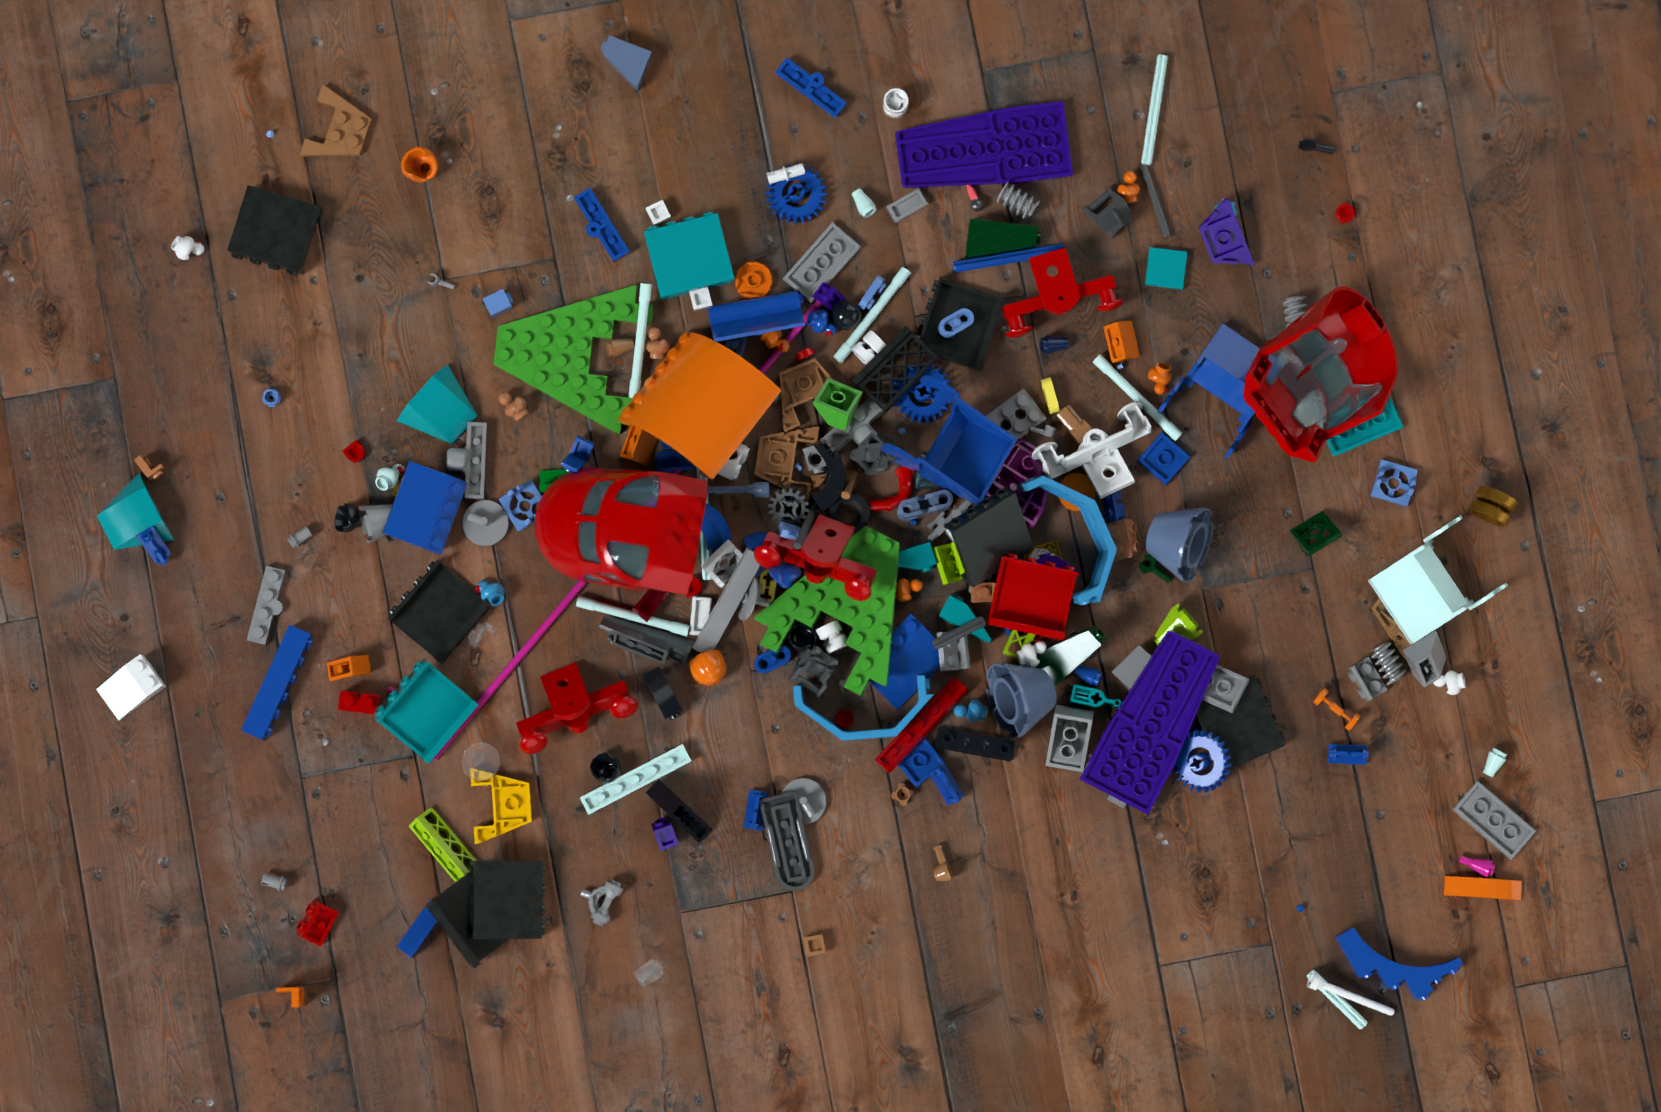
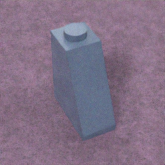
[601,35,652,90]

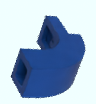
[701,503,732,550]

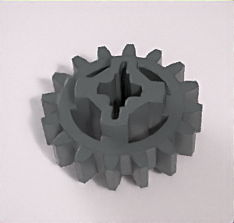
[768,485,809,526]

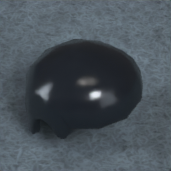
[830,300,862,331]
[335,503,360,533]
[788,624,818,653]
[590,753,621,784]

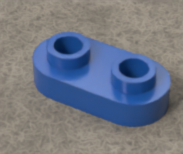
[754,646,791,674]

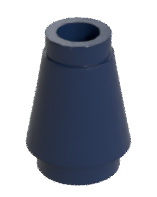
[1040,335,1069,354]

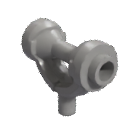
[580,879,623,927]

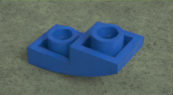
[655,450,693,473]

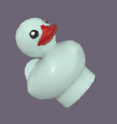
[375,464,404,491]

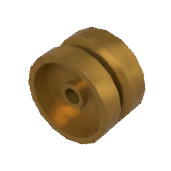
[1468,485,1518,528]

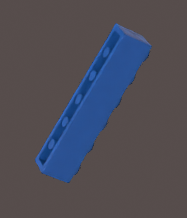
[241,625,314,741]

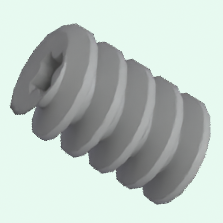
[997,182,1040,219]
[1282,296,1309,336]
[1369,642,1407,686]

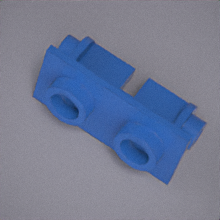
[1102,490,1125,523]
[136,526,172,565]
[1328,744,1369,765]
[929,763,964,806]
[743,790,768,831]

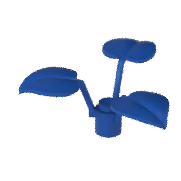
[742,532,801,588]

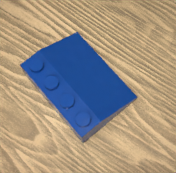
[383,461,467,555]
[869,614,940,710]

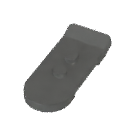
[760,792,814,890]

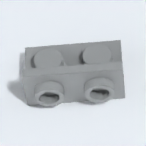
[937,632,970,671]
[1348,657,1387,701]

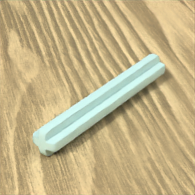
[1307,970,1367,1029]

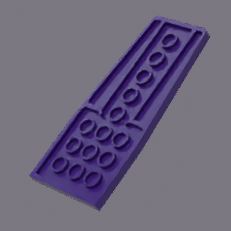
[895,101,1073,188]
[1079,630,1219,815]

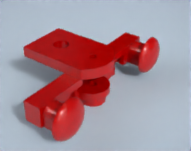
[1002,248,1124,338]
[754,514,877,601]
[516,662,638,754]

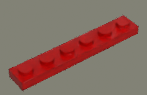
[874,677,969,774]

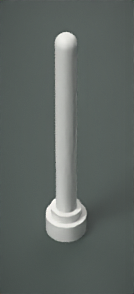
[1307,973,1395,1016]

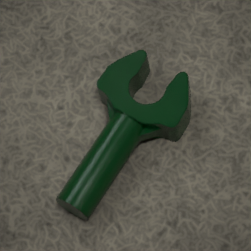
[1138,555,1173,583]

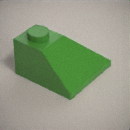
[813,378,863,431]

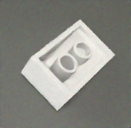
[96,654,166,720]

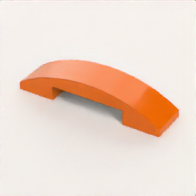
[1443,876,1522,900]

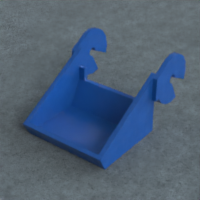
[1157,323,1283,459]
[881,375,1017,505]

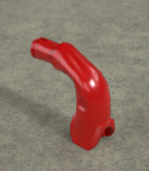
[869,466,915,512]

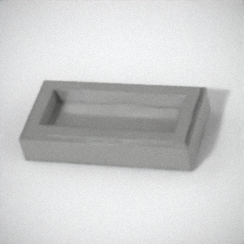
[886,188,928,224]

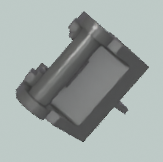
[1082,187,1133,238]
[850,432,901,475]
[789,646,839,698]

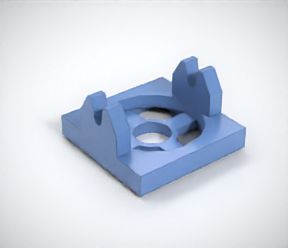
[1370,459,1418,507]
[498,480,542,532]

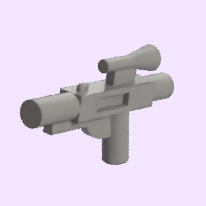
[927,500,972,543]

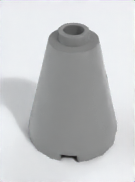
[358,504,393,543]

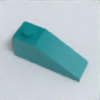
[898,542,937,573]
[938,594,992,644]

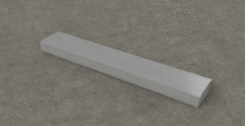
[692,548,760,653]

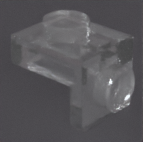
[468,622,497,648]

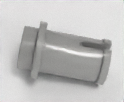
[287,526,313,548]
[261,873,287,891]

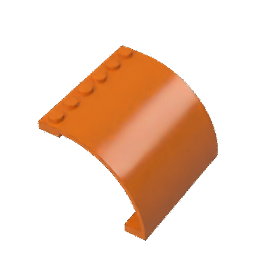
[618,331,782,480]

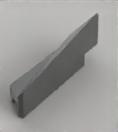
[599,615,695,667]

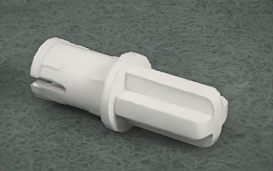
[767,164,805,184]

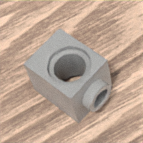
[803,445,827,474]

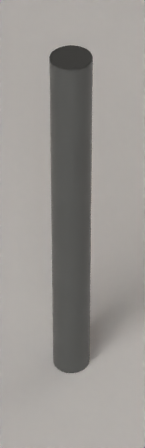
[1140,165,1171,239]
[794,501,819,549]

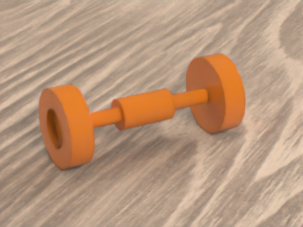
[1313,687,1361,731]

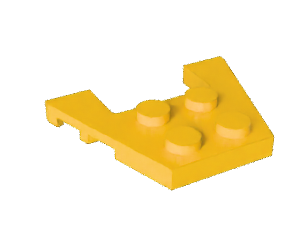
[470,769,532,844]

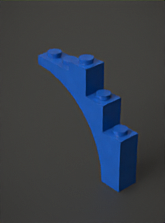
[1334,927,1463,1001]

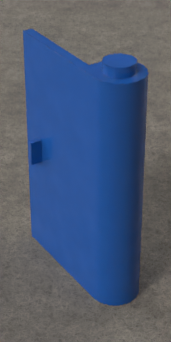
[707,291,805,342]

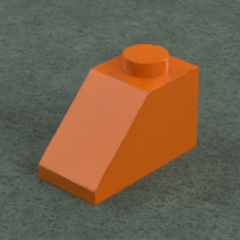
[327,655,371,682]

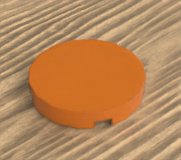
[735,262,772,299]
[1058,473,1096,511]

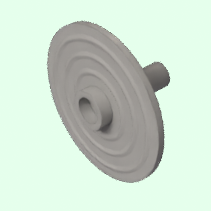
[462,500,509,546]
[737,576,770,621]
[781,778,826,825]

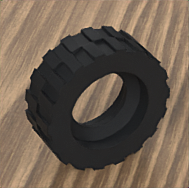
[828,492,871,535]

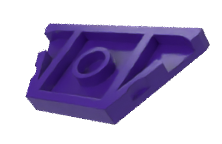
[1198,197,1254,265]

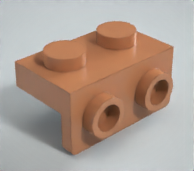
[1106,519,1140,561]

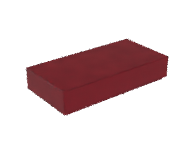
[632,589,671,622]

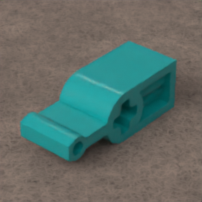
[1069,684,1122,708]

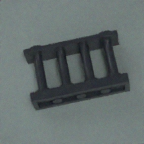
[934,727,1016,762]

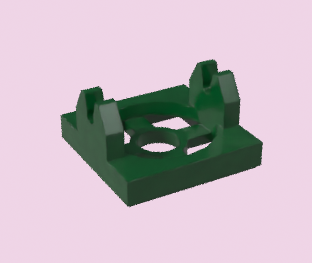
[1290,511,1342,557]

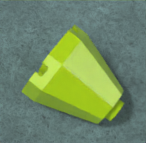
[1154,602,1203,645]

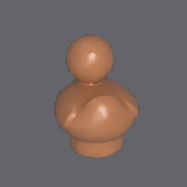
[646,327,670,359]
[498,392,528,421]

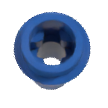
[1073,665,1103,687]

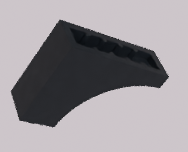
[642,667,683,721]
[646,779,712,843]

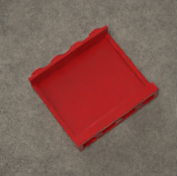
[987,553,1079,641]

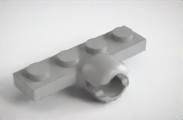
[820,395,887,454]
[446,422,487,500]

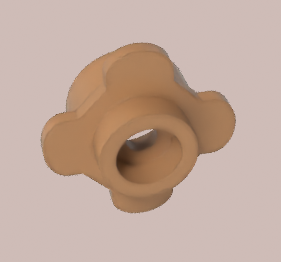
[891,783,914,806]

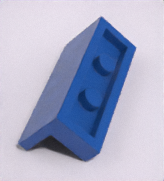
[396,899,438,958]

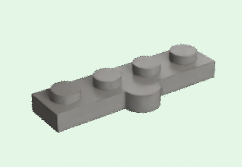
[247,566,286,645]

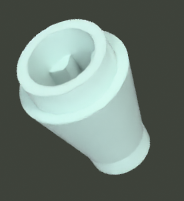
[852,189,877,218]
[1483,747,1507,777]

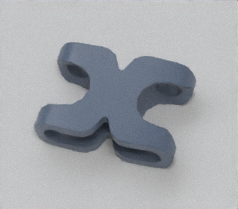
[897,490,953,521]

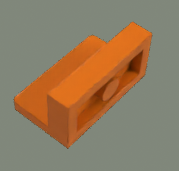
[1103,321,1140,363]
[620,425,658,466]
[276,987,304,1007]

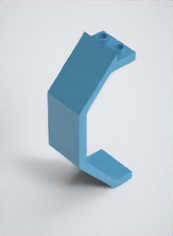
[1016,476,1117,606]
[793,675,935,741]

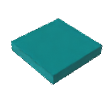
[1145,247,1187,290]

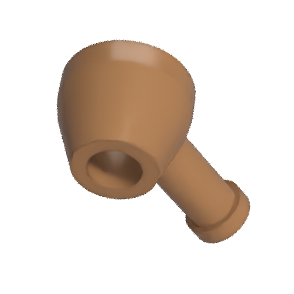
[841,470,859,500]
[933,845,953,881]

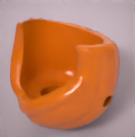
[401,146,438,183]
[689,649,726,686]

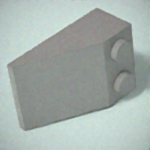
[1045,705,1094,772]

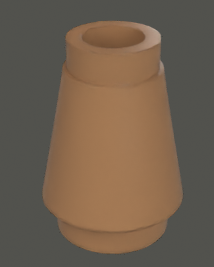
[605,338,635,358]

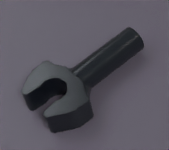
[1298,139,1335,154]

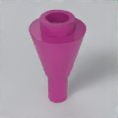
[1459,855,1496,878]

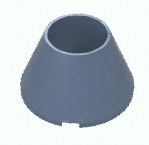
[1146,507,1213,583]
[986,663,1056,738]

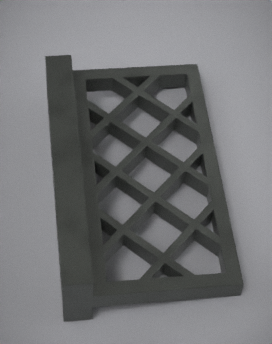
[852,325,939,413]

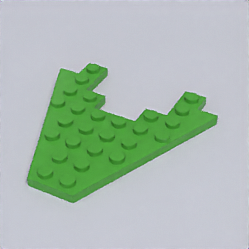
[493,285,654,434]
[754,526,900,697]

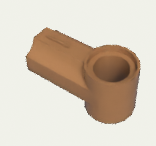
[1056,405,1092,444]

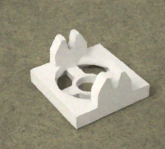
[701,539,743,588]

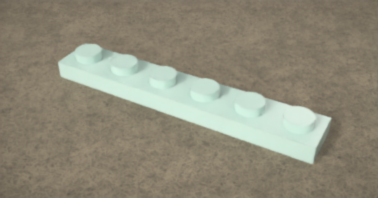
[580,744,692,815]

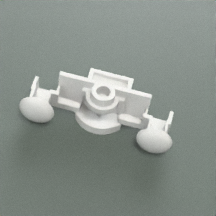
[1032,402,1151,499]

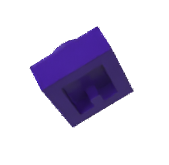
[813,282,846,312]
[651,817,679,851]

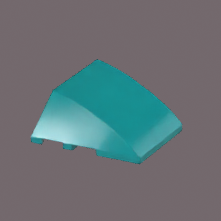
[397,364,477,444]
[97,473,174,550]

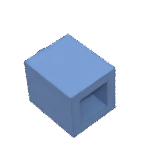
[483,289,514,319]

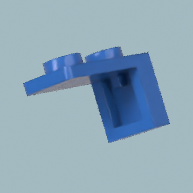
[560,435,596,473]

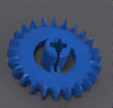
[765,163,828,225]
[893,362,954,424]
[1173,730,1231,793]

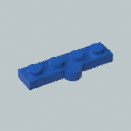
[775,57,847,119]
[574,188,630,262]

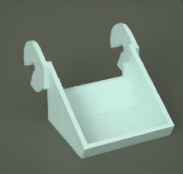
[1368,515,1508,645]

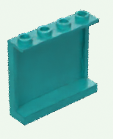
[644,212,735,301]
[373,658,479,764]

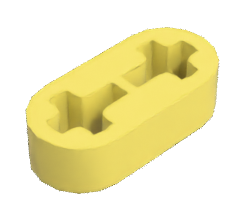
[1041,377,1060,414]
[759,569,777,604]

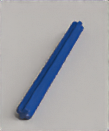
[953,243,1065,273]

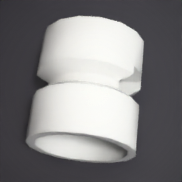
[883,88,908,118]
[851,330,886,365]
[816,620,847,654]

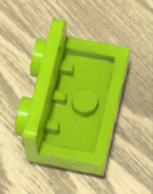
[932,542,965,585]

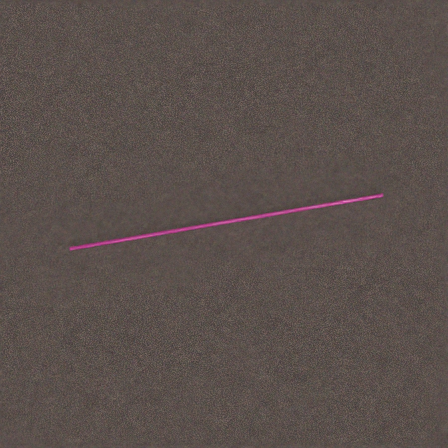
[433,301,823,761]

